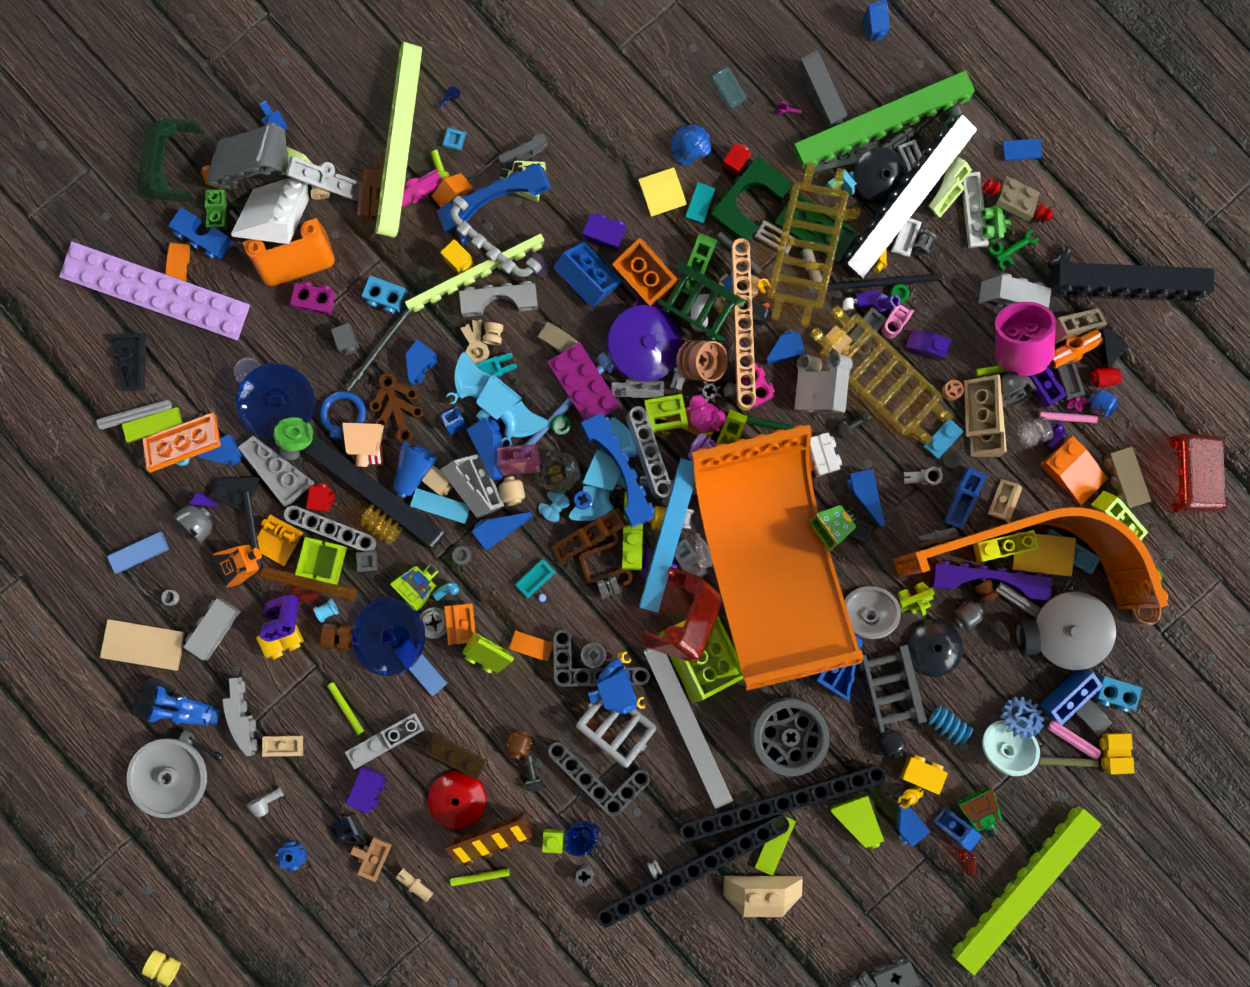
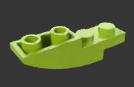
[622,491,643,570]

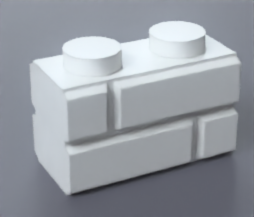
[810,433,842,477]

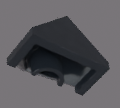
[327,813,370,847]

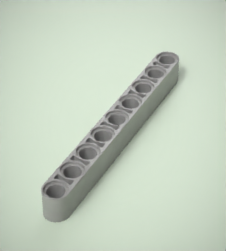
[643,642,733,809]

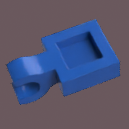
[259,100,288,130]

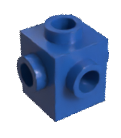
[276,841,307,871]

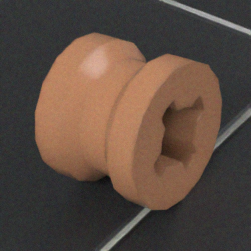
[941,380,964,401]

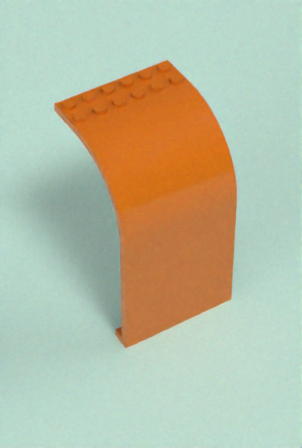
[692,425,863,691]
[893,507,1168,610]

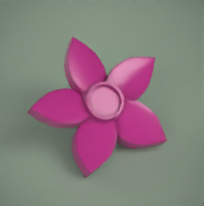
[1067,397,1088,413]

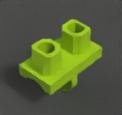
[898,582,935,616]

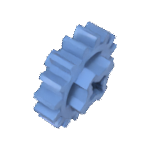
[1000,697,1044,739]

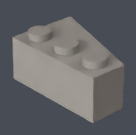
[979,273,1052,308]
[440,454,504,518]

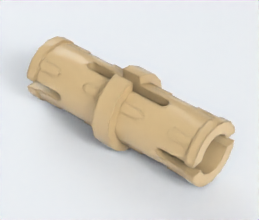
[395,868,434,903]

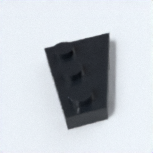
[107,333,146,392]

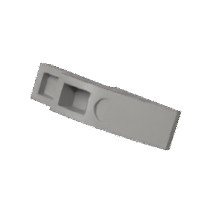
[223,677,258,756]
[345,713,424,769]

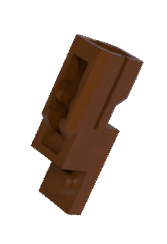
[357,152,386,221]

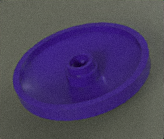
[607,305,682,382]

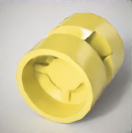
[142,950,181,986]

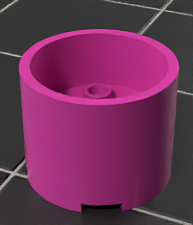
[995,302,1056,376]

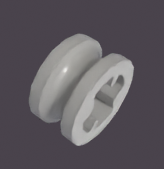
[647,859,664,879]

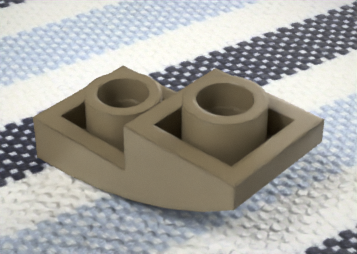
[537,322,578,354]

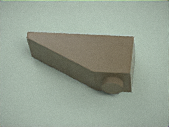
[1055,308,1107,345]

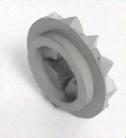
[419,608,447,638]

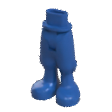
[147,686,220,726]

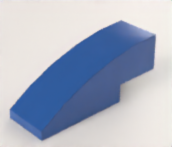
[944,466,987,529]

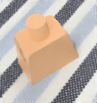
[343,423,384,467]

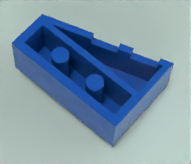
[811,636,863,701]

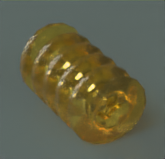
[361,504,403,545]

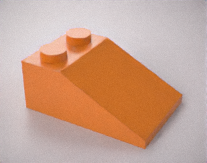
[1040,436,1108,506]

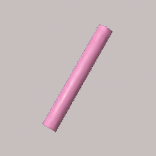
[1038,412,1098,423]

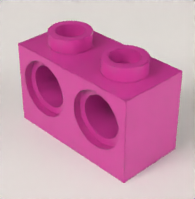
[734,363,775,409]

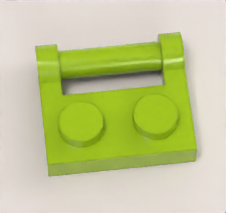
[644,394,688,434]

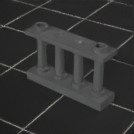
[858,645,927,732]

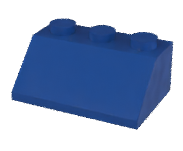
[553,242,623,308]

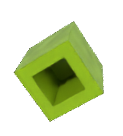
[542,829,564,854]

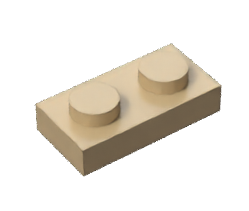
[262,736,303,757]

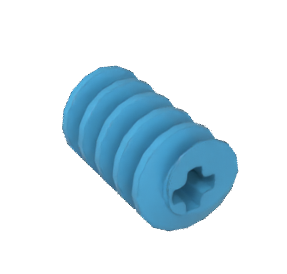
[928,705,973,745]

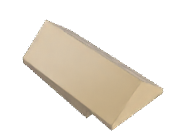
[964,374,1007,457]

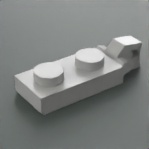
[611,380,664,399]

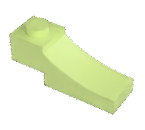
[929,156,972,218]

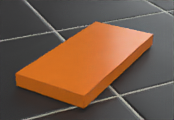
[143,413,221,473]

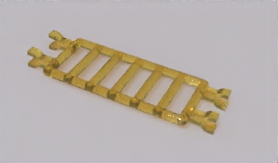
[767,162,849,328]
[809,305,953,445]

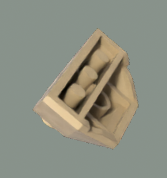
[723,876,803,917]

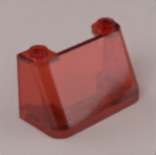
[1170,434,1228,513]

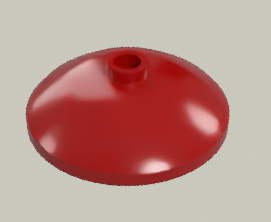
[428,770,487,830]

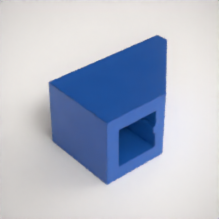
[406,339,438,386]

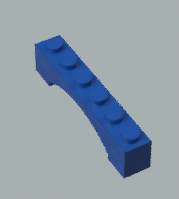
[437,163,551,235]
[581,413,655,529]

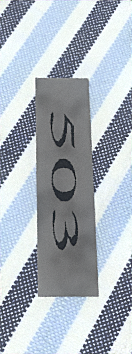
[809,141,878,173]

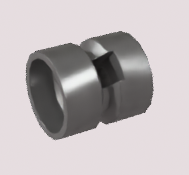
[581,642,606,668]

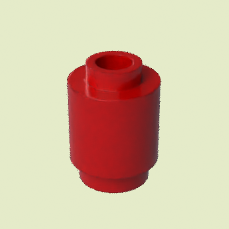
[1090,367,1122,388]

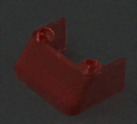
[642,567,722,662]

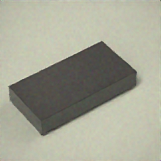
[1055,361,1086,401]

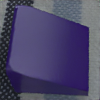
[189,492,217,507]

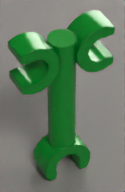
[988,230,1039,272]

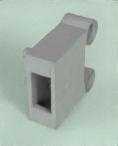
[794,353,853,413]

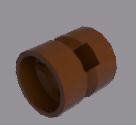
[321,623,353,651]

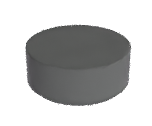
[452,546,472,565]

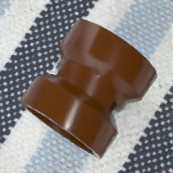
[973,579,999,604]

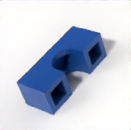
[168,207,233,260]

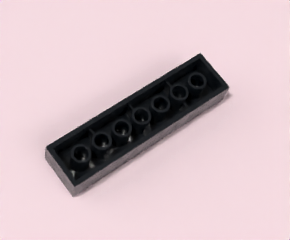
[1049,262,1214,302]

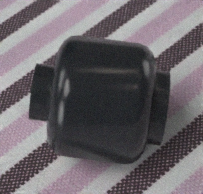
[746,299,773,326]
[878,729,907,760]

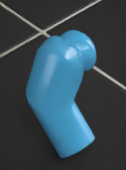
[432,582,459,601]

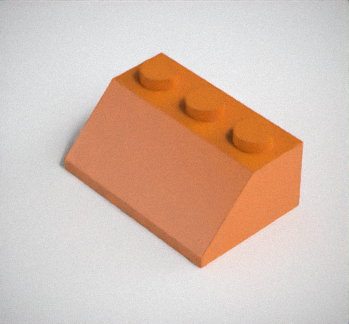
[612,238,679,306]

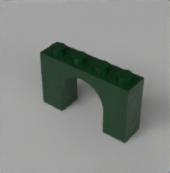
[710,156,794,242]

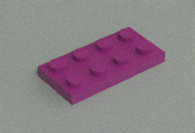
[547,342,621,421]

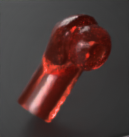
[957,849,977,876]

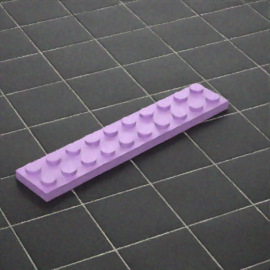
[59,242,250,340]

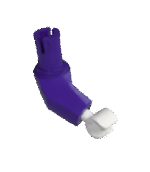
[843,290,901,313]

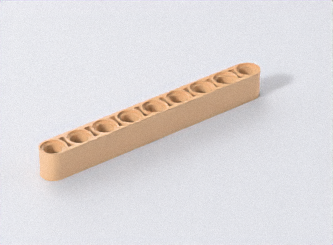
[731,239,756,411]

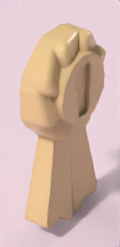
[461,320,490,364]

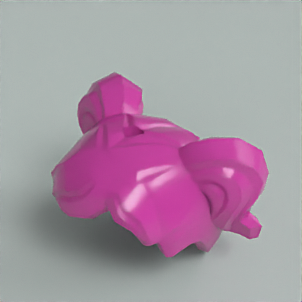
[685,395,726,432]

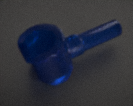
[437,86,461,109]

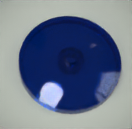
[236,363,315,440]
[352,598,425,676]

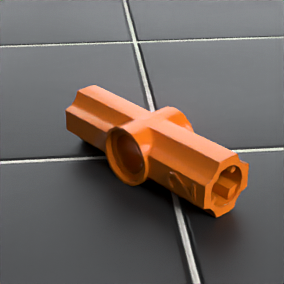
[1049,329,1103,369]

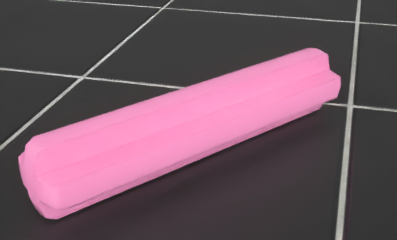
[1047,721,1101,760]

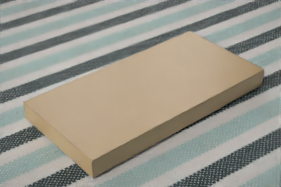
[100,619,186,671]

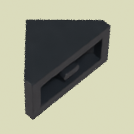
[1099,328,1129,368]

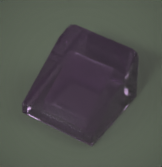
[527,252,552,279]

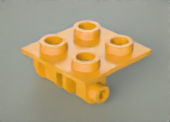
[257,514,303,566]

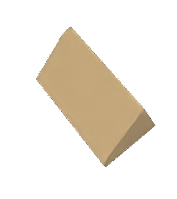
[988,479,1022,523]

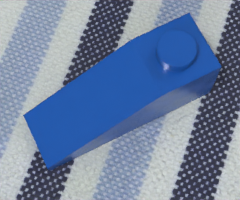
[467,418,503,480]
[846,469,885,528]
[472,512,533,551]

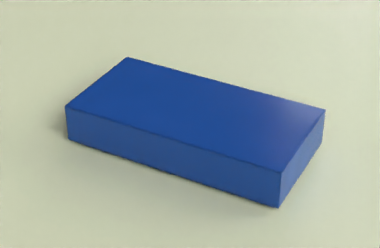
[1002,138,1042,162]

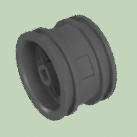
[749,697,830,776]

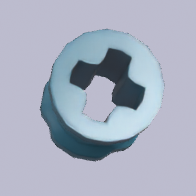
[313,598,339,623]

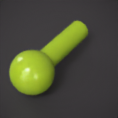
[430,150,450,181]

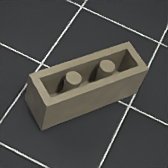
[1104,447,1151,509]

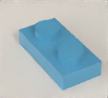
[923,418,964,460]

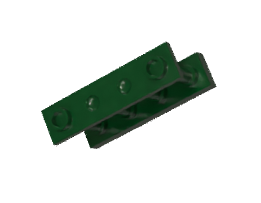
[656,261,746,341]

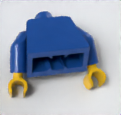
[588,652,645,714]

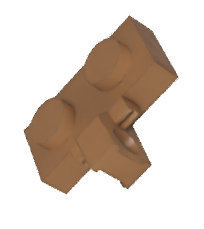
[350,837,392,882]

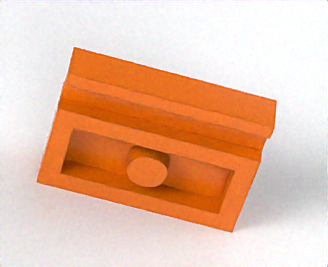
[444,603,475,645]

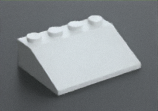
[231,178,309,244]

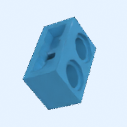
[362,276,408,314]
[1092,676,1142,712]

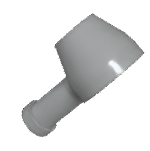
[247,787,284,818]

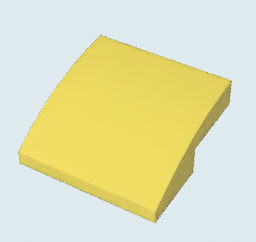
[638,167,687,216]

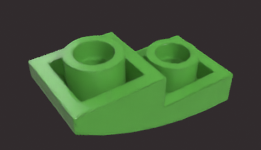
[205,189,227,231]

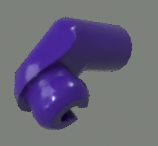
[1046,422,1065,452]

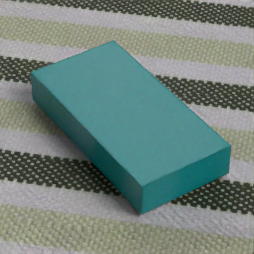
[685,182,716,225]
[515,558,556,599]

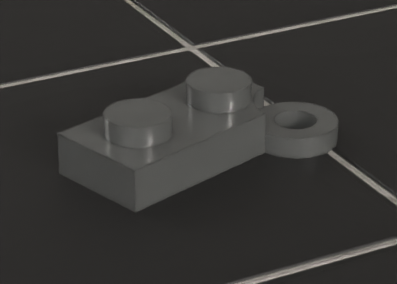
[849,307,887,356]

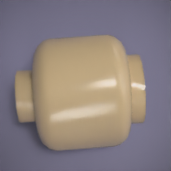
[498,477,525,506]

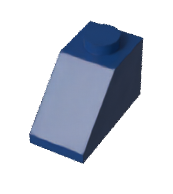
[862,0,890,41]
[765,330,805,365]
[197,434,244,466]
[896,802,930,847]
[933,807,982,852]

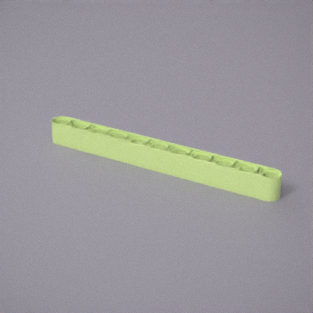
[375,42,422,238]

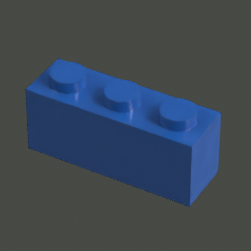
[1039,669,1103,726]

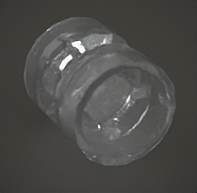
[1017,416,1053,449]

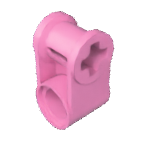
[881,304,914,339]

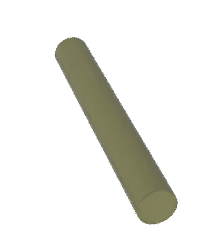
[1038,757,1099,767]

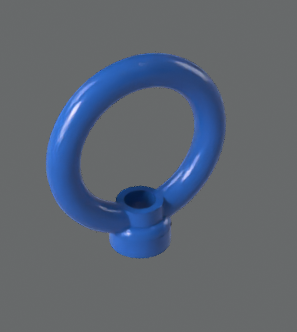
[320,391,366,441]

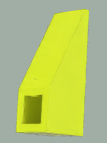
[972,530,1039,563]

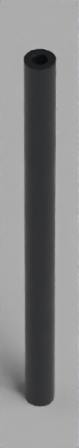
[825,274,939,291]

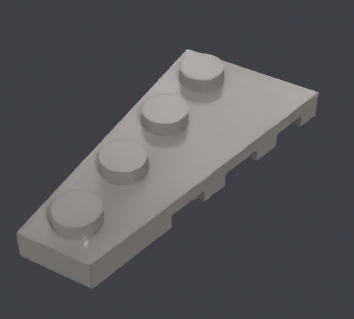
[238,436,316,507]

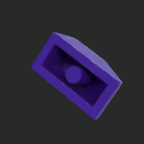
[905,330,951,362]

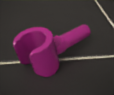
[775,101,802,115]

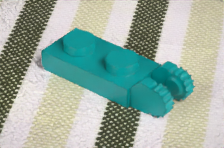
[475,353,517,377]

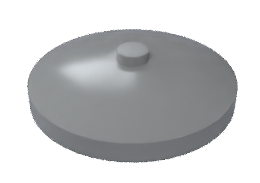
[1036,592,1116,670]
[127,738,207,818]

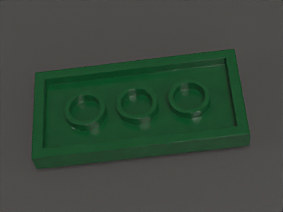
[775,191,859,264]

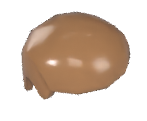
[1130,608,1162,626]

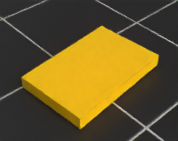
[1012,532,1076,576]

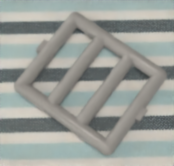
[576,701,656,768]

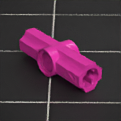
[401,169,442,208]

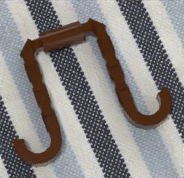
[579,532,633,586]

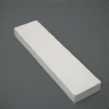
[961,172,989,248]

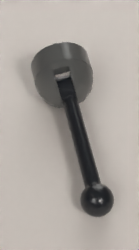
[179,729,223,761]

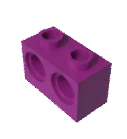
[290,281,336,316]

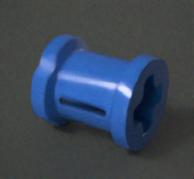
[574,491,592,510]

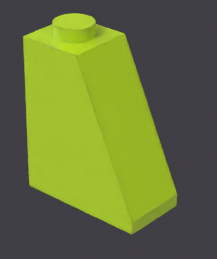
[828,794,884,849]

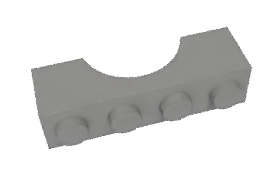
[459,281,538,318]

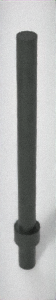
[343,306,412,392]

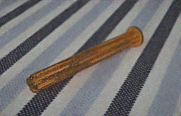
[261,567,357,602]

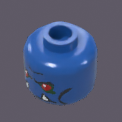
[1088,389,1119,418]

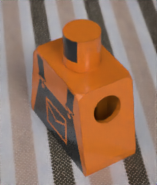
[213,545,262,588]

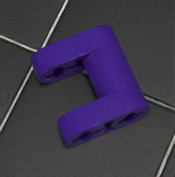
[260,595,298,642]

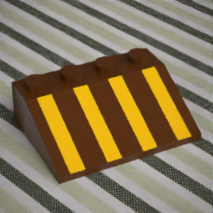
[446,812,534,866]

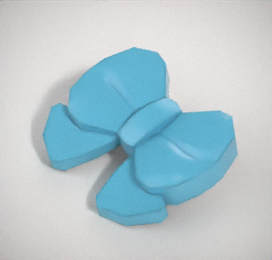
[538,490,570,522]

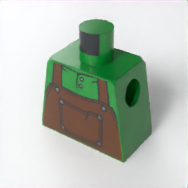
[955,787,1002,838]

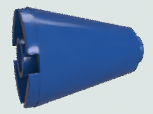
[393,442,438,498]

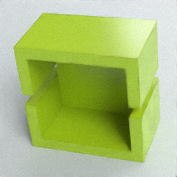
[295,537,347,585]

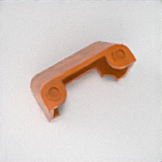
[243,218,335,286]

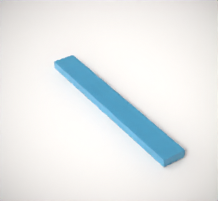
[639,458,695,613]

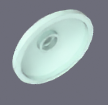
[982,720,1040,776]

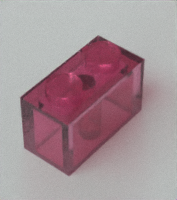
[497,444,541,475]

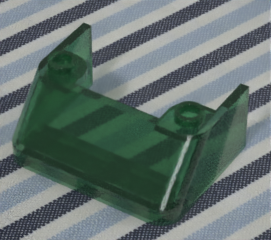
[137,118,205,204]

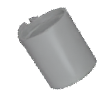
[904,467,942,486]

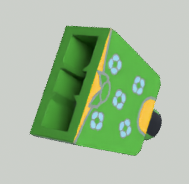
[809,506,857,552]

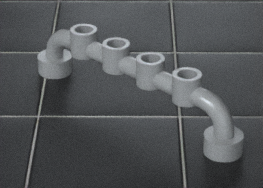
[451,195,542,277]

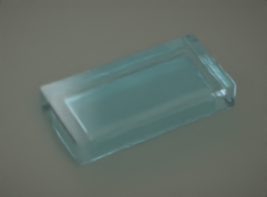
[712,67,747,109]

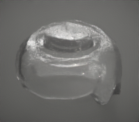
[233,357,263,387]

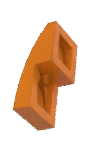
[166,242,190,282]
[508,631,554,662]

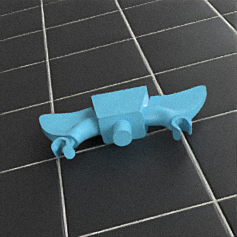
[446,352,549,450]
[569,417,650,521]

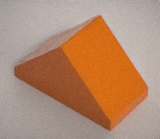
[432,173,473,208]

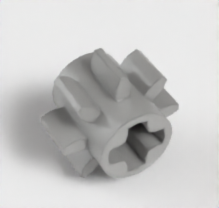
[698,381,721,404]

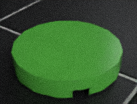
[274,417,313,451]

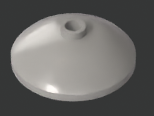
[844,586,901,639]

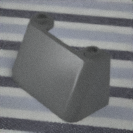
[207,123,288,191]

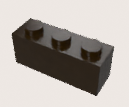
[424,733,488,780]

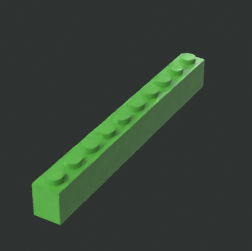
[793,71,975,169]

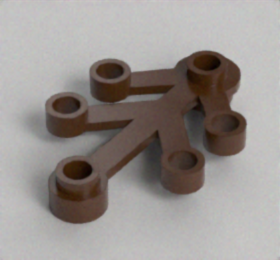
[370,373,424,443]

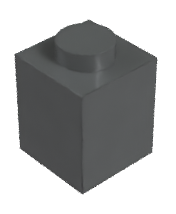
[331,323,360,355]

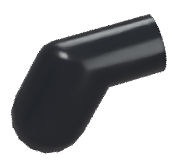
[1048,245,1072,270]

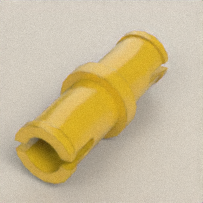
[898,786,924,809]

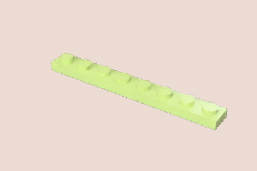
[405,234,544,312]

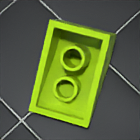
[462,632,514,673]

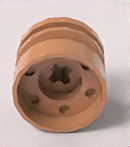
[677,340,728,381]

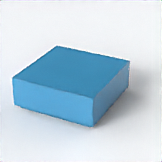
[442,128,466,152]

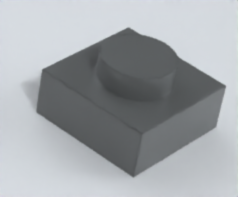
[356,551,378,572]

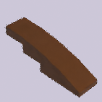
[551,508,628,563]

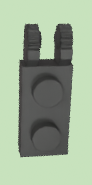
[498,134,548,169]

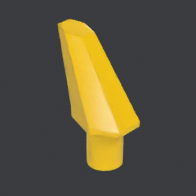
[873,248,887,273]

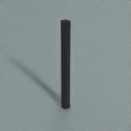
[242,491,262,568]

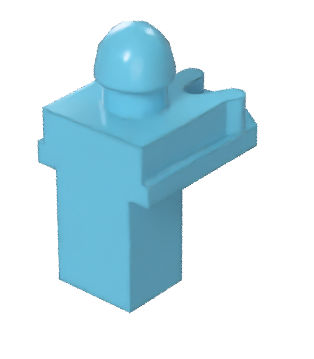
[825,170,857,196]

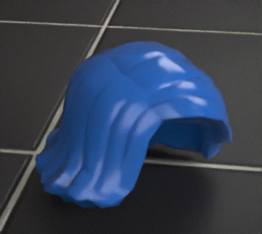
[670,125,711,166]

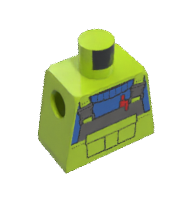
[390,564,439,611]

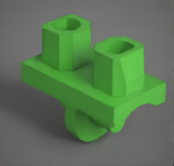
[980,205,1011,243]

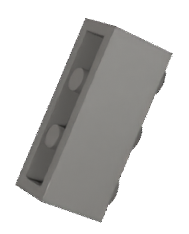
[183,598,241,660]

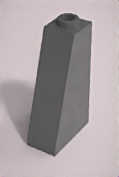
[796,50,847,129]

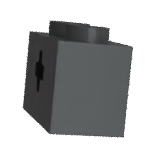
[871,957,920,987]

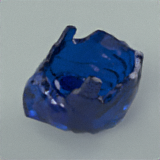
[563,821,600,857]

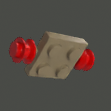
[981,176,1053,224]

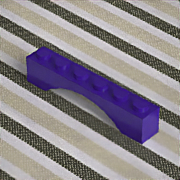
[930,561,1052,601]

